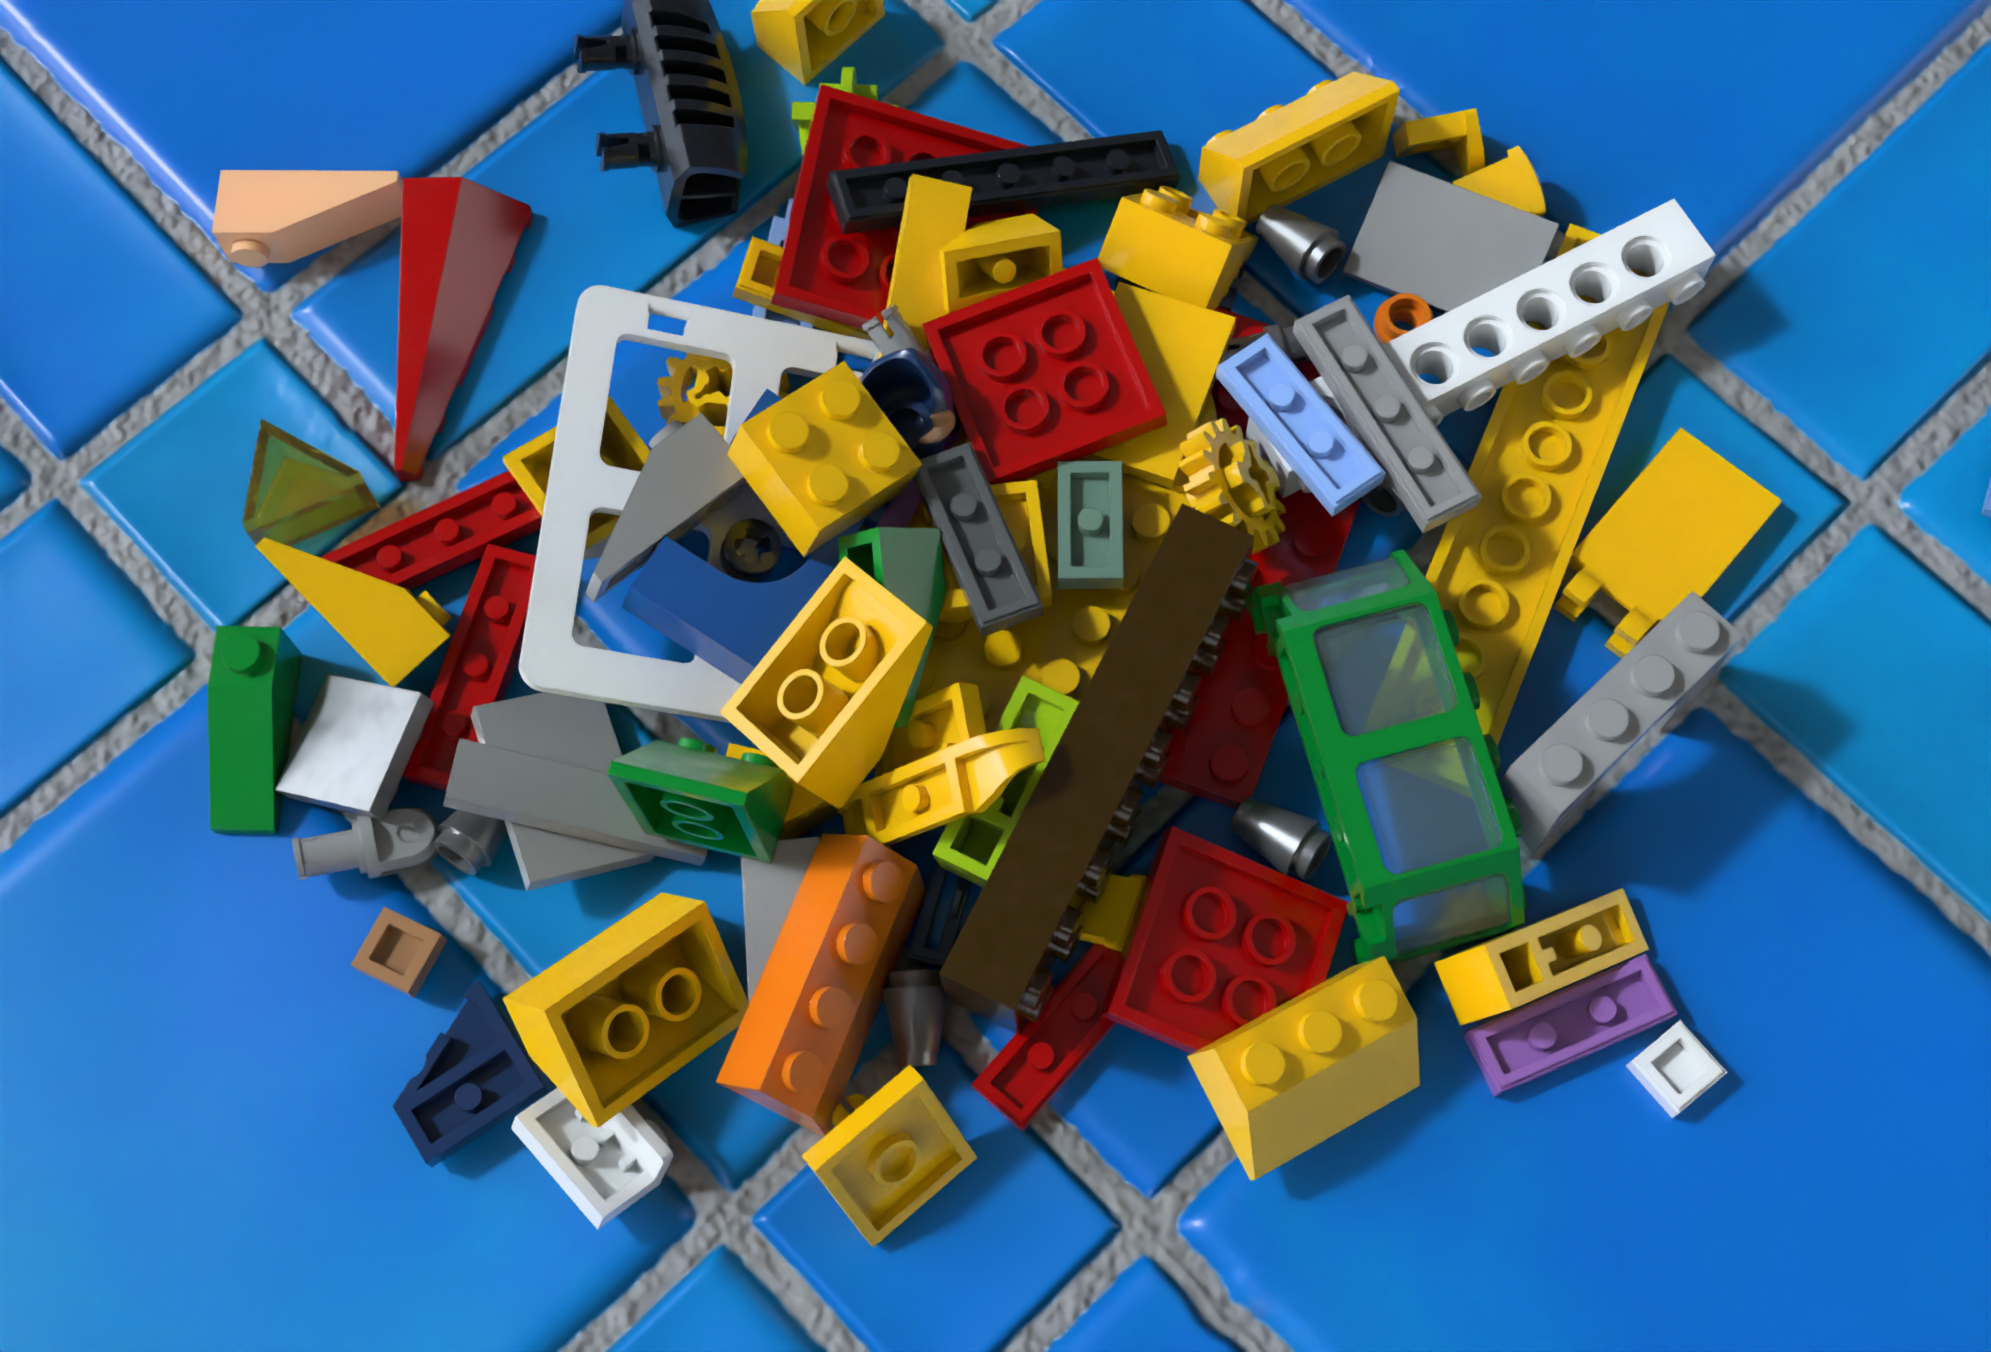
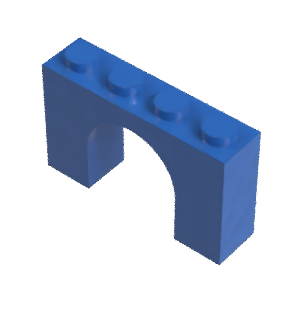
[622,389,892,685]

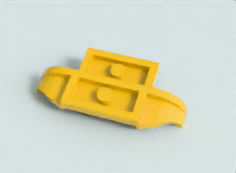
[837,682,1045,849]

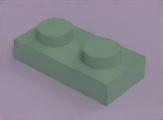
[1058,461,1123,589]

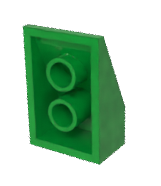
[607,738,793,864]

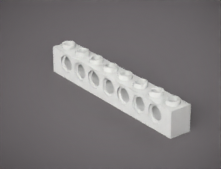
[1245,199,1716,498]

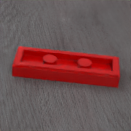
[971,943,1121,1133]

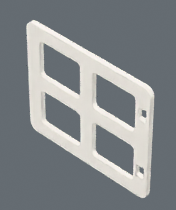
[519,285,879,723]

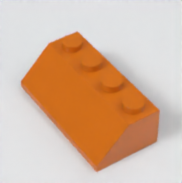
[716,834,926,1136]

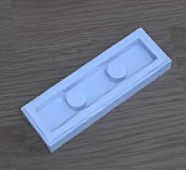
[1216,333,1386,517]

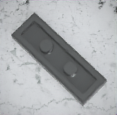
[913,442,1043,637]

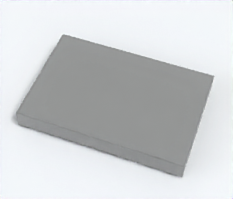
[1343,160,1559,314]
[471,692,654,891]

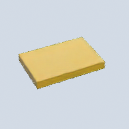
[1080,282,1236,489]

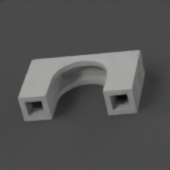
[1499,591,1743,858]

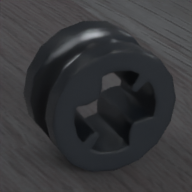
[719,518,782,583]

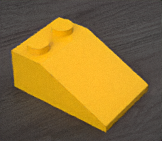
[720,556,933,810]

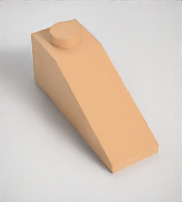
[212,170,402,267]

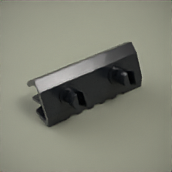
[573,0,749,228]

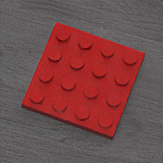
[770,84,1038,330]

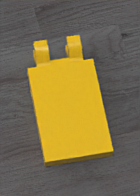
[1553,427,1782,659]

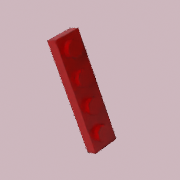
[321,470,542,590]
[403,544,536,791]

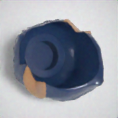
[858,347,956,460]

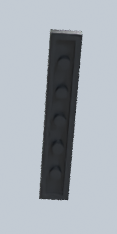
[826,130,1180,234]

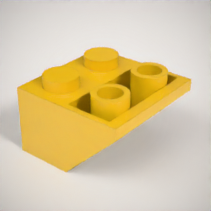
[1097,186,1259,310]

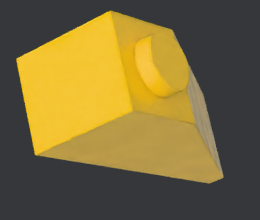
[255,537,453,687]
[1434,888,1649,1026]

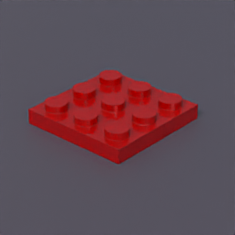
[922,258,1167,485]
[1100,826,1349,1054]

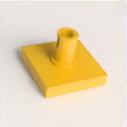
[802,1064,978,1248]

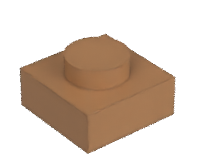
[351,907,447,999]

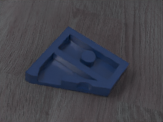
[392,981,549,1167]

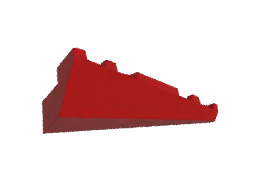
[394,177,533,481]

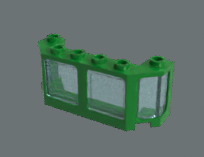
[1247,549,1527,965]

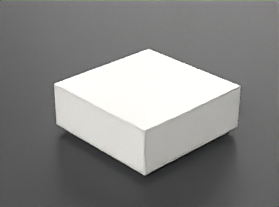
[1626,1020,1727,1118]

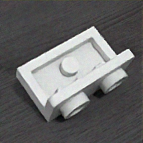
[511,1088,673,1230]

